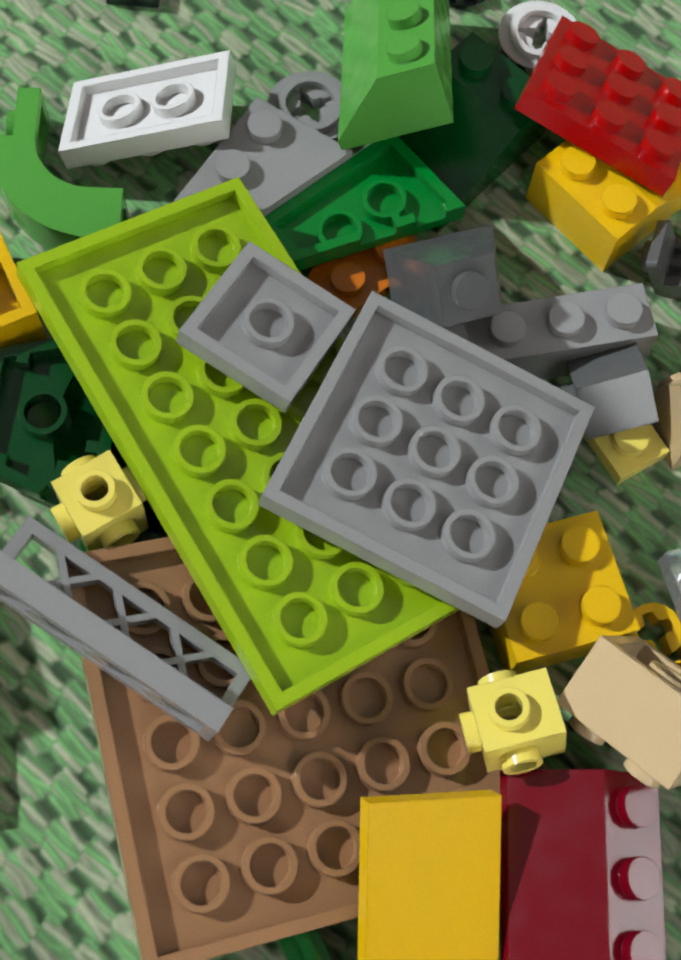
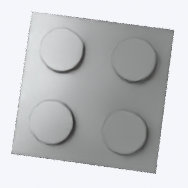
[176,241,356,413]

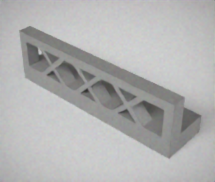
[0,516,251,741]

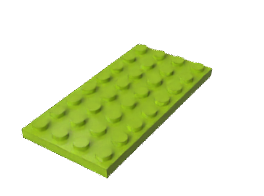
[17,177,460,716]

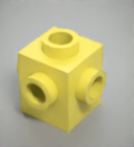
[50,450,150,551]
[459,667,567,775]

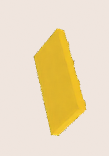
[357,789,502,960]

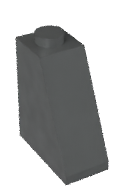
[383,225,501,328]

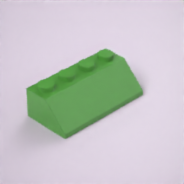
[338,0,453,150]

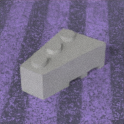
[173,97,353,217]

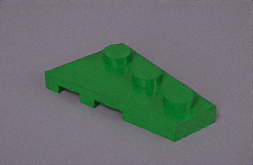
[265,136,466,271]

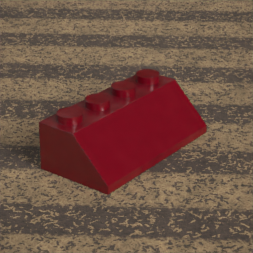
[500,769,666,960]

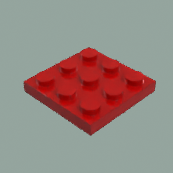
[514,15,681,197]

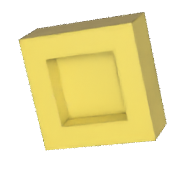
[584,424,670,485]

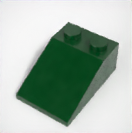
[398,32,546,233]

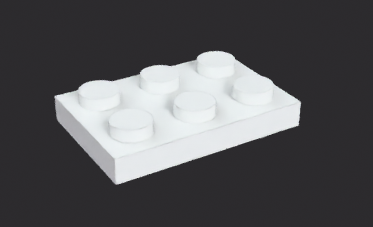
[58,50,236,169]

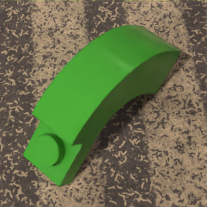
[0,87,129,250]

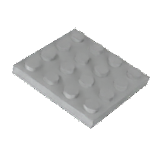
[258,291,595,629]

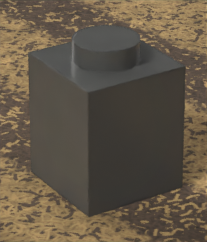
[560,343,659,440]

